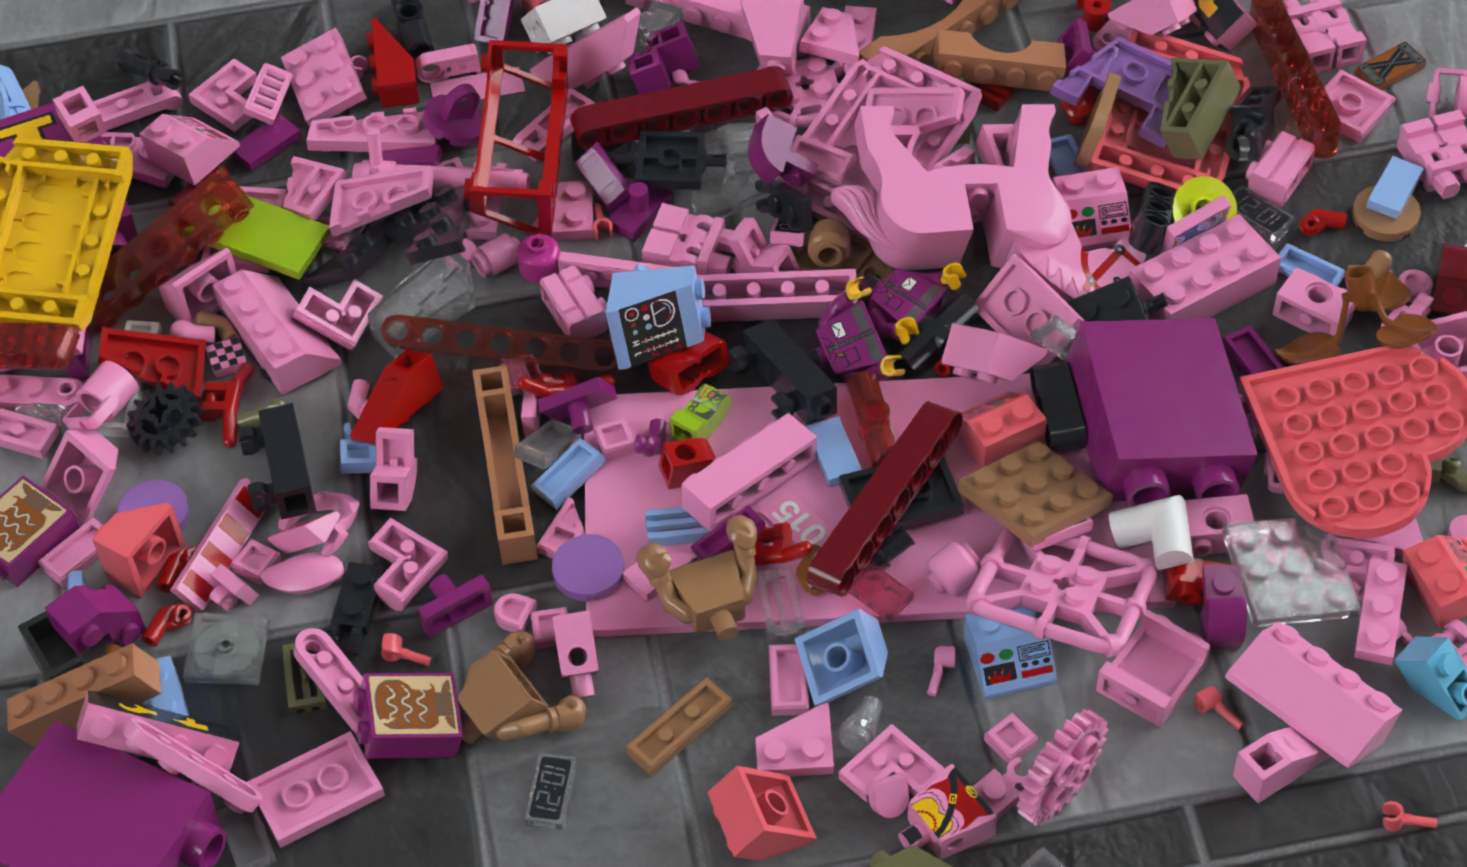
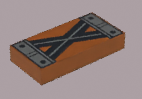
[1354,41,1426,90]

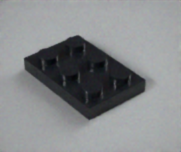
[839,456,964,533]

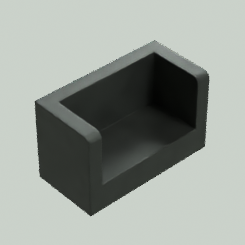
[18,611,85,681]

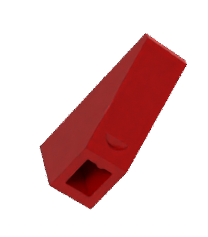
[366,18,420,108]
[350,349,444,445]

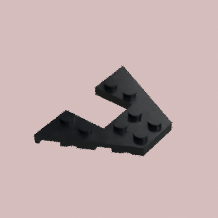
[304,185,471,289]

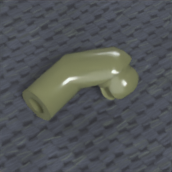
[237,398,288,428]

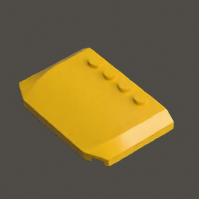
[0,137,133,331]

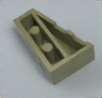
[1160,58,1241,160]

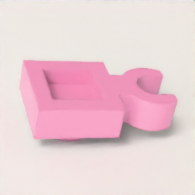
[972,757,1030,820]

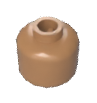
[807,218,852,269]

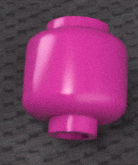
[517,234,560,284]

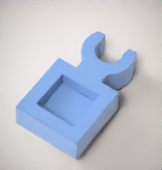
[340,423,376,474]

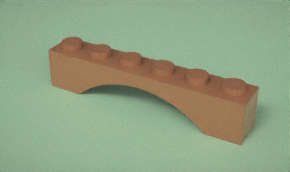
[859,0,1019,65]
[472,365,538,565]

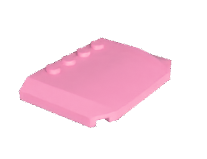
[782,46,982,243]

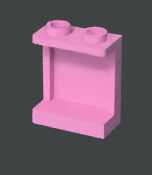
[1096,610,1210,728]

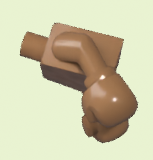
[637,515,757,641]
[458,630,586,744]

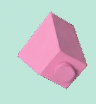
[740,0,805,75]

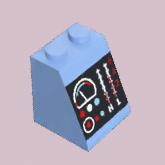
[605,265,711,370]

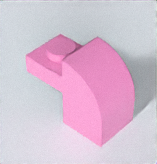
[728,218,800,273]
[370,427,417,511]

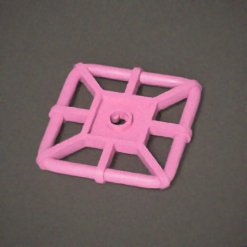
[965,528,1158,658]

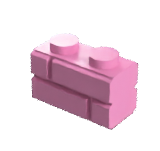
[1245,131,1316,208]
[540,265,608,346]

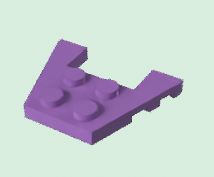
[1050,36,1173,148]

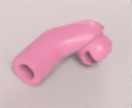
[170,319,216,343]
[347,379,370,419]

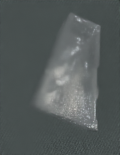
[367,253,476,358]

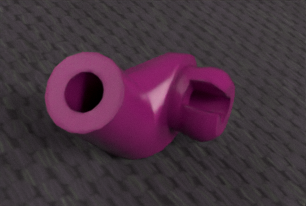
[633,418,667,457]

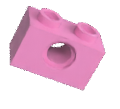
[1272,267,1355,337]
[1185,494,1257,558]

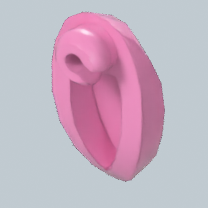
[260,552,346,595]

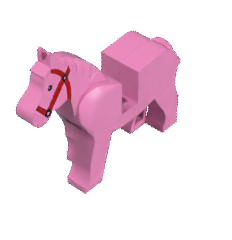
[831,104,1146,302]

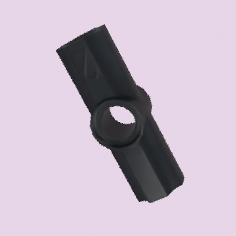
[390,0,434,60]
[892,292,980,378]

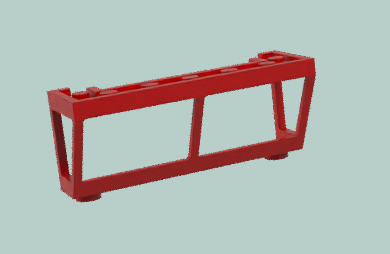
[464,40,569,237]

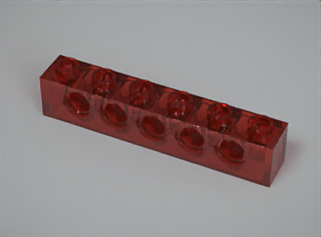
[89,167,255,334]

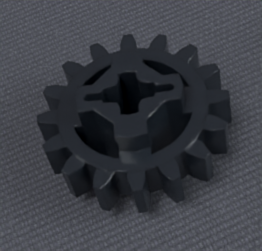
[126,382,204,455]

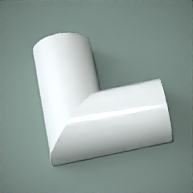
[1109,495,1194,570]

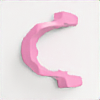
[278,491,360,556]

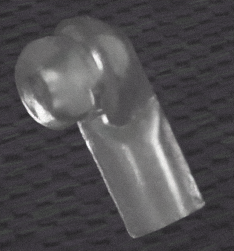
[15,402,66,427]

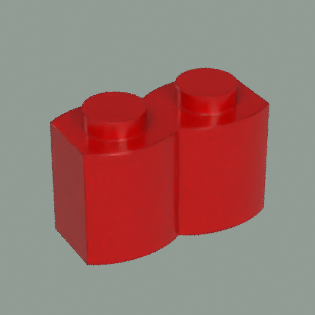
[647,331,730,395]

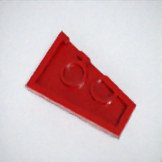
[98,327,206,404]

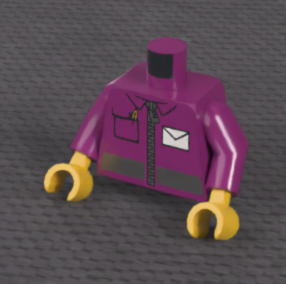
[859,262,966,346]
[805,276,905,385]

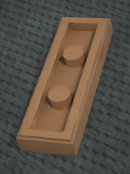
[625,677,733,776]

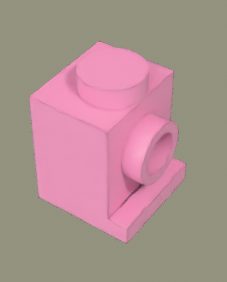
[53,86,106,143]

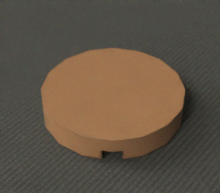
[1352,185,1421,242]

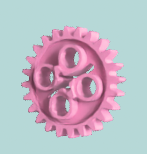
[1016,709,1109,826]

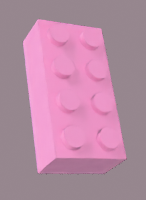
[1129,214,1281,320]

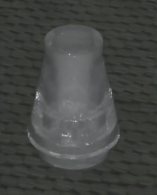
[839,696,883,753]

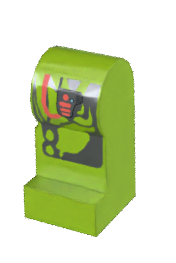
[670,384,732,441]

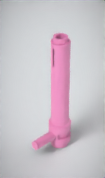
[352,129,531,192]

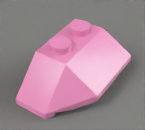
[530,7,641,89]

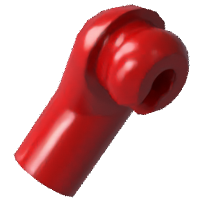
[1299,209,1347,236]

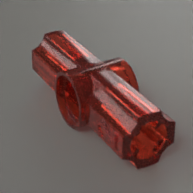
[847,370,897,467]

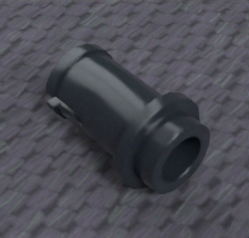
[872,525,916,569]

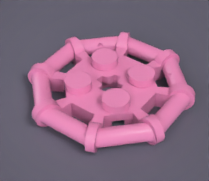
[756,44,852,133]

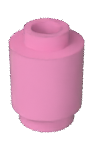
[471,233,520,278]

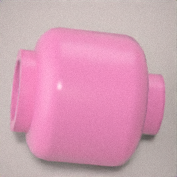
[926,542,981,596]

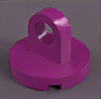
[422,83,483,147]

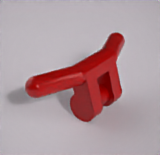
[199,363,254,448]
[517,373,615,398]
[734,522,813,566]

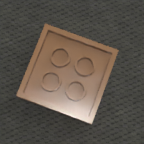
[958,440,1113,547]

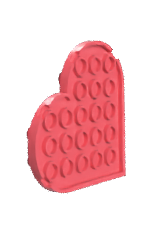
[1239,346,1467,539]

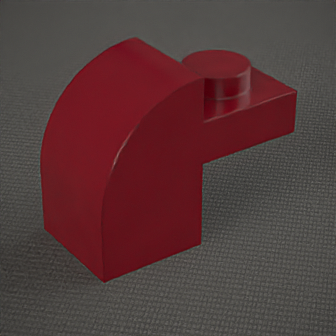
[1431,243,1467,314]

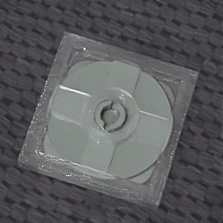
[183,613,270,685]

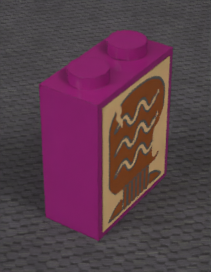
[0,475,79,588]
[354,673,463,759]

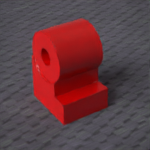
[1076,0,1111,32]
[658,438,716,489]

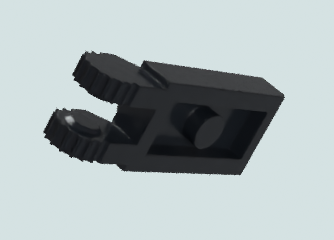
[755,179,813,232]
[328,562,385,655]

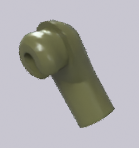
[1441,457,1467,492]

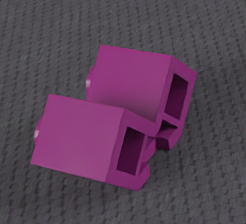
[627,21,699,94]
[44,584,146,655]

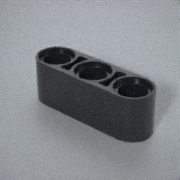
[1128,181,1175,254]
[1030,362,1086,452]

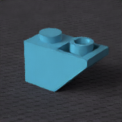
[1394,636,1467,721]

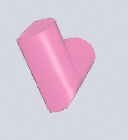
[292,279,383,351]
[368,518,448,611]

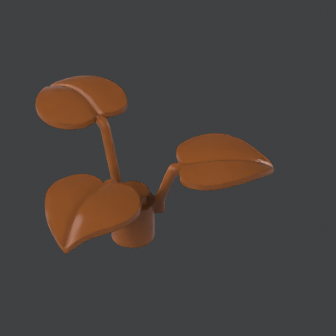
[1275,266,1437,365]

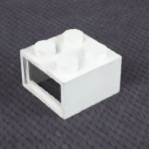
[521,0,607,55]

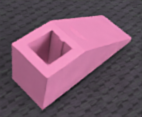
[1233,726,1331,804]

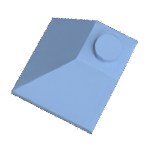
[795,609,888,707]

